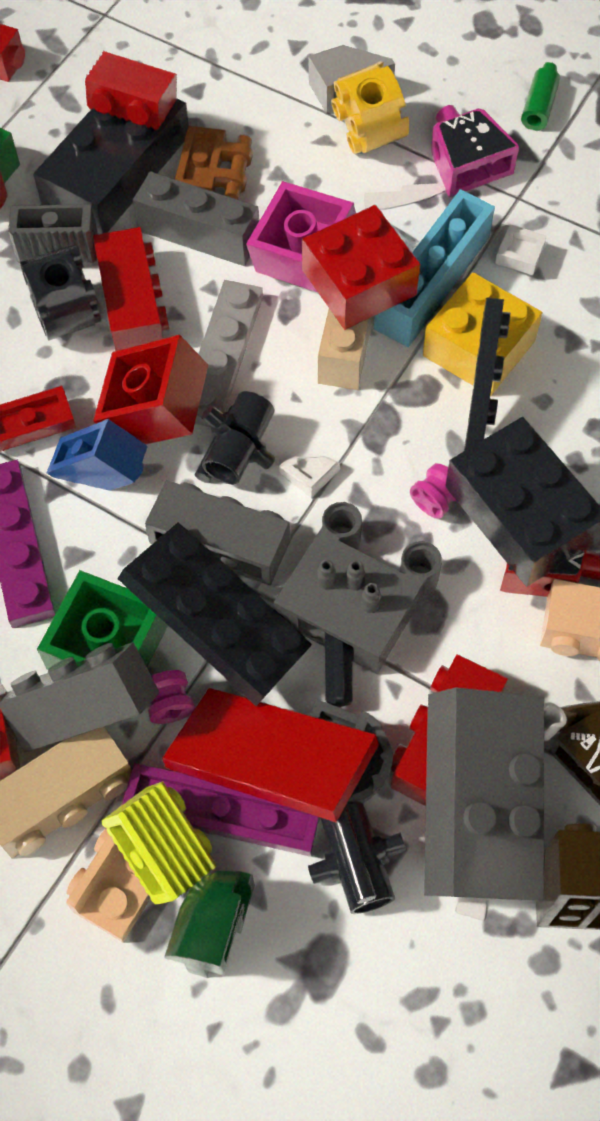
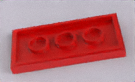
[162,688,379,822]

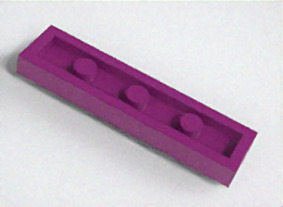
[0,459,55,628]
[121,763,320,857]

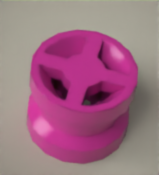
[409,463,456,519]
[147,670,195,724]

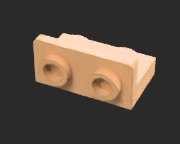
[66,828,151,943]

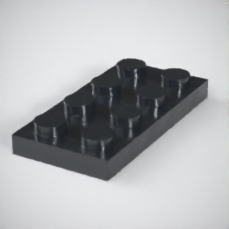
[117,522,313,706]

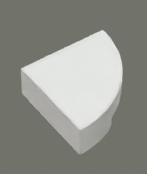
[279,455,340,498]

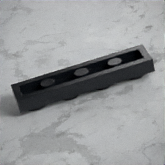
[464,297,511,451]

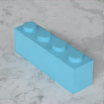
[374,189,495,348]

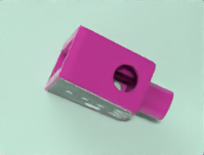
[431,105,519,197]

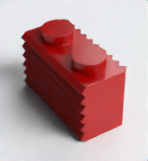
[85,51,177,130]

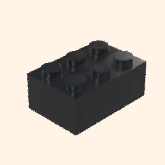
[445,416,600,587]

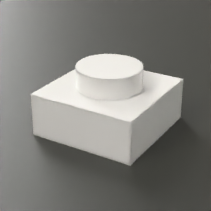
[495,224,547,275]

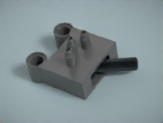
[274,502,442,708]

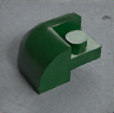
[164,871,255,978]

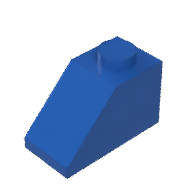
[46,419,148,491]

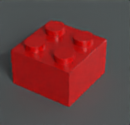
[302,204,420,330]
[93,334,208,444]

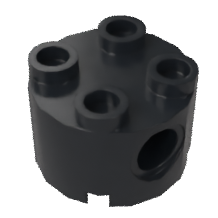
[19,244,101,341]

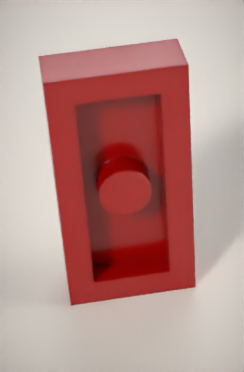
[0,386,77,452]

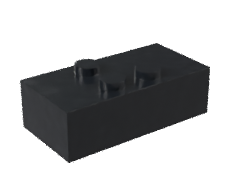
[33,99,189,234]

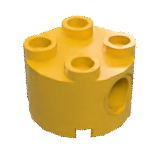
[331,62,409,155]

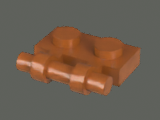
[175,125,253,200]

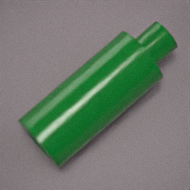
[521,62,561,131]

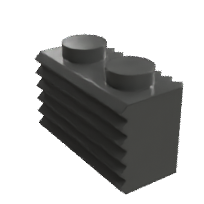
[8,204,98,264]

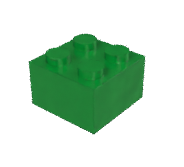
[37,570,168,670]

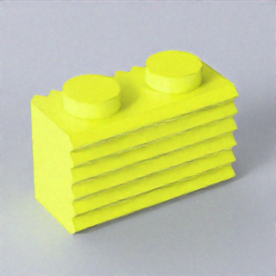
[102,781,217,904]

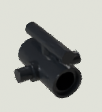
[195,391,276,485]
[308,803,407,914]

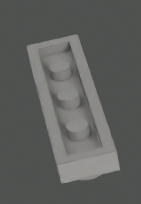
[195,279,263,428]

